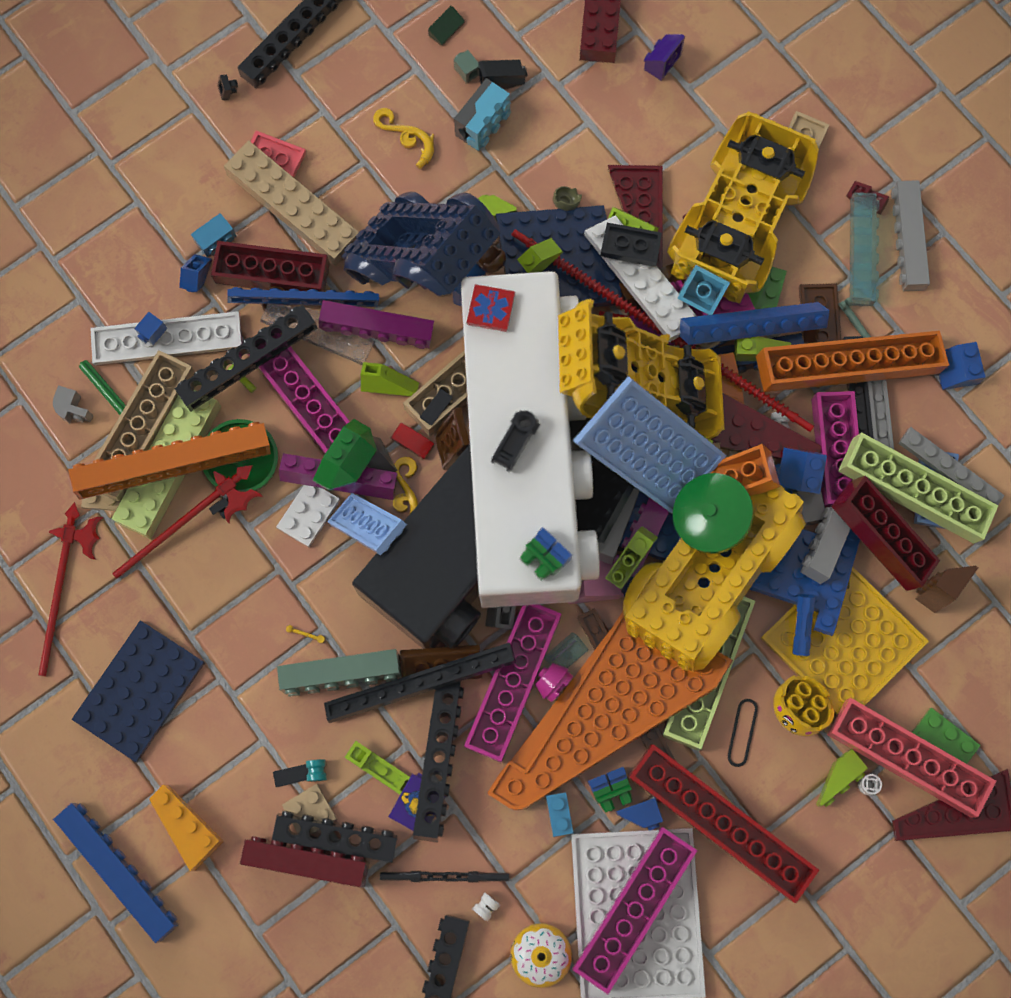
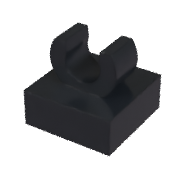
[217,74,238,100]
[209,497,228,519]

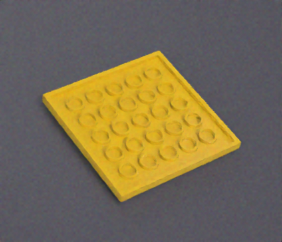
[761,567,929,715]

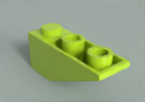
[361,362,419,396]
[605,526,658,589]
[816,749,868,807]

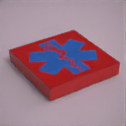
[466,284,515,332]

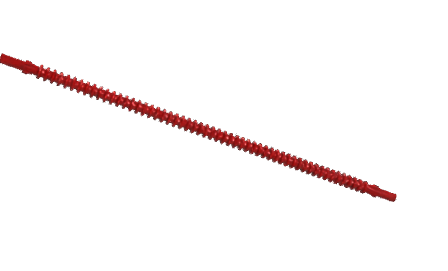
[511,229,814,432]

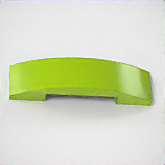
[344,741,410,795]

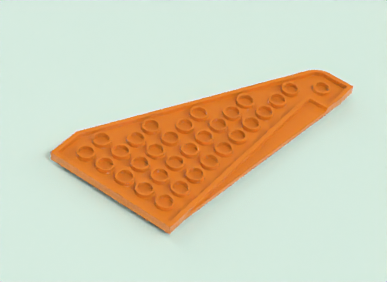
[487,611,733,810]

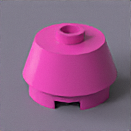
[535,662,573,702]

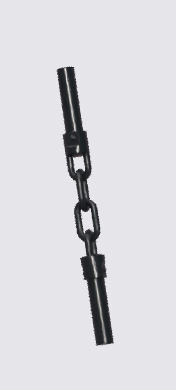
[380,871,509,883]

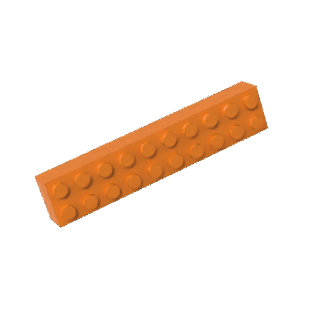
[756,331,949,392]
[68,422,271,500]

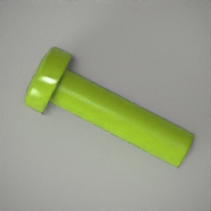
[227,364,256,393]

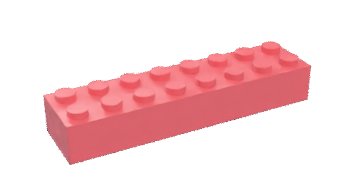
[827,698,996,818]

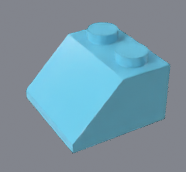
[678,265,730,315]

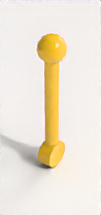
[286,625,325,644]

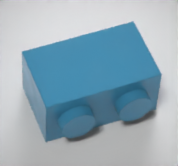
[191,213,236,257]
[546,792,573,837]

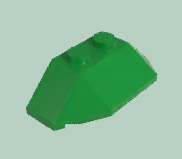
[313,419,377,491]

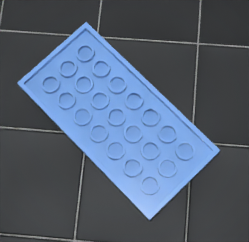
[573,376,727,514]

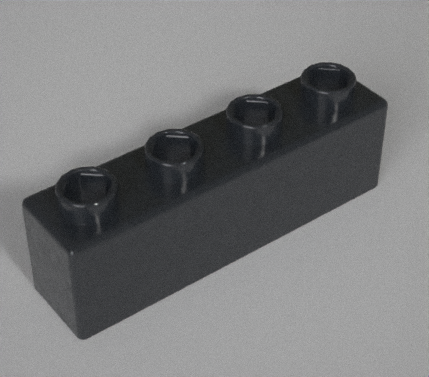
[352,417,607,649]

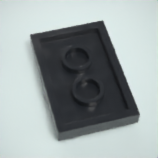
[600,222,662,267]

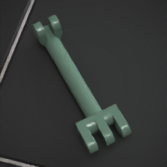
[838,297,871,338]

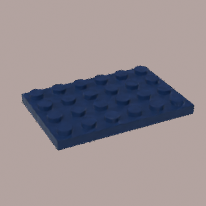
[71,620,205,763]

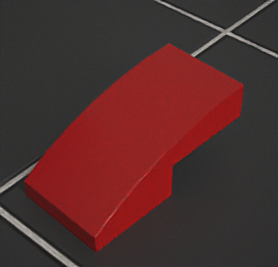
[390,423,434,459]

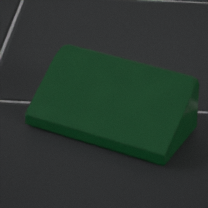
[428,6,465,46]

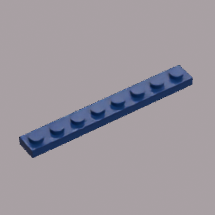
[227,287,379,307]

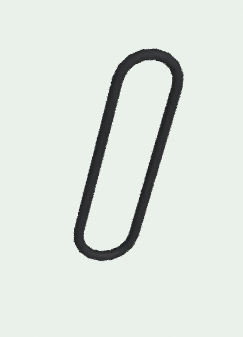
[728,699,758,767]

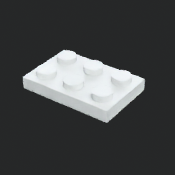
[276,485,340,548]

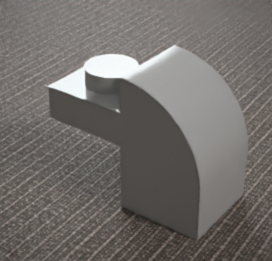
[53,385,93,423]

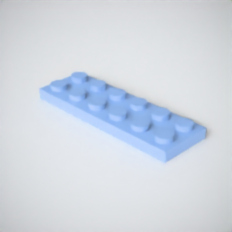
[327,493,407,555]

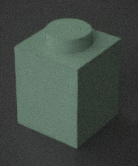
[453,50,479,84]

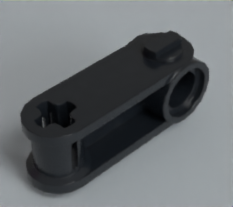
[491,410,540,473]

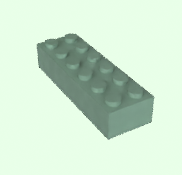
[277,649,402,697]

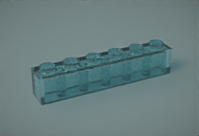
[850,193,879,306]

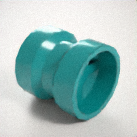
[306,759,327,782]

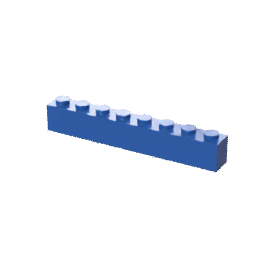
[679,302,829,345]
[53,803,178,943]

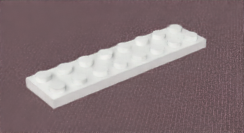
[584,215,696,342]
[91,311,242,365]

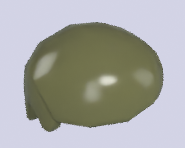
[553,186,582,211]

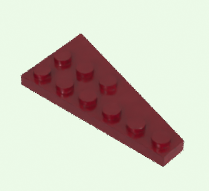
[608,165,663,269]
[711,393,821,459]
[892,769,1011,841]

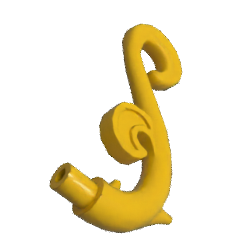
[373,108,434,169]
[393,456,418,515]

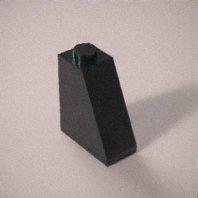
[478,60,528,90]

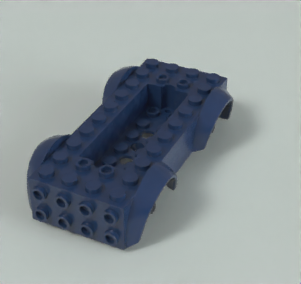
[341,191,501,296]

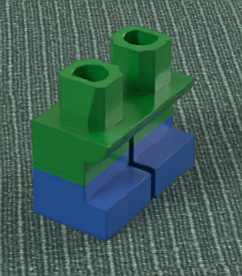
[520,527,572,581]
[588,766,633,813]

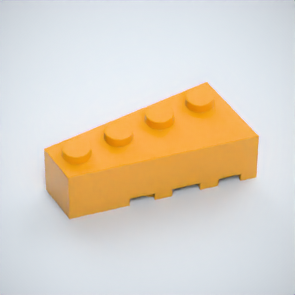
[149,784,224,871]

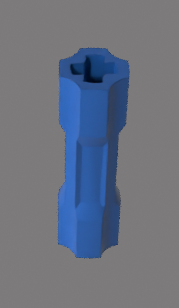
[792,594,815,656]

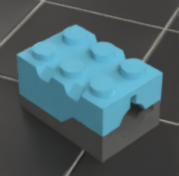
[454,78,511,151]

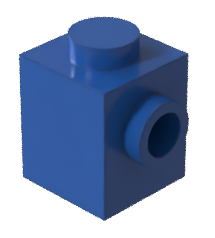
[134,312,168,345]

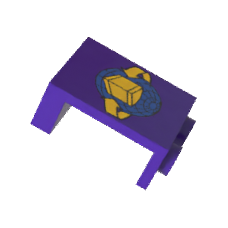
[388,773,447,831]

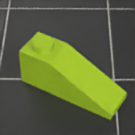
[734,336,791,361]

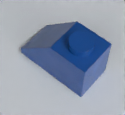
[179,254,212,292]
[616,798,663,831]

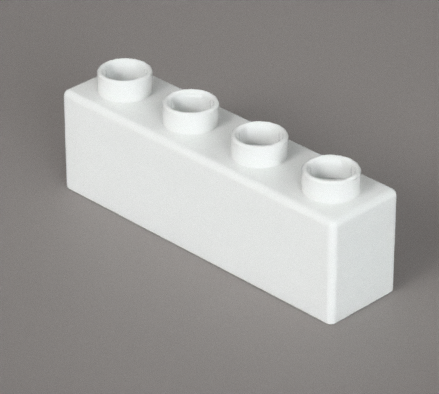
[461,271,599,608]

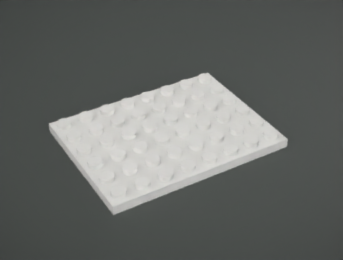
[571,828,706,998]

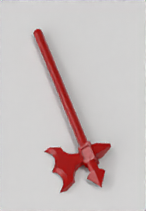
[112,465,263,579]
[38,502,104,677]

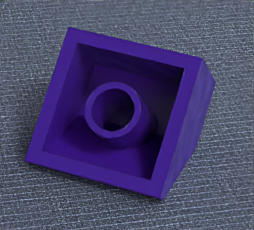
[644,34,685,81]

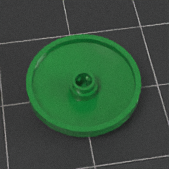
[203,419,278,492]
[673,473,754,554]

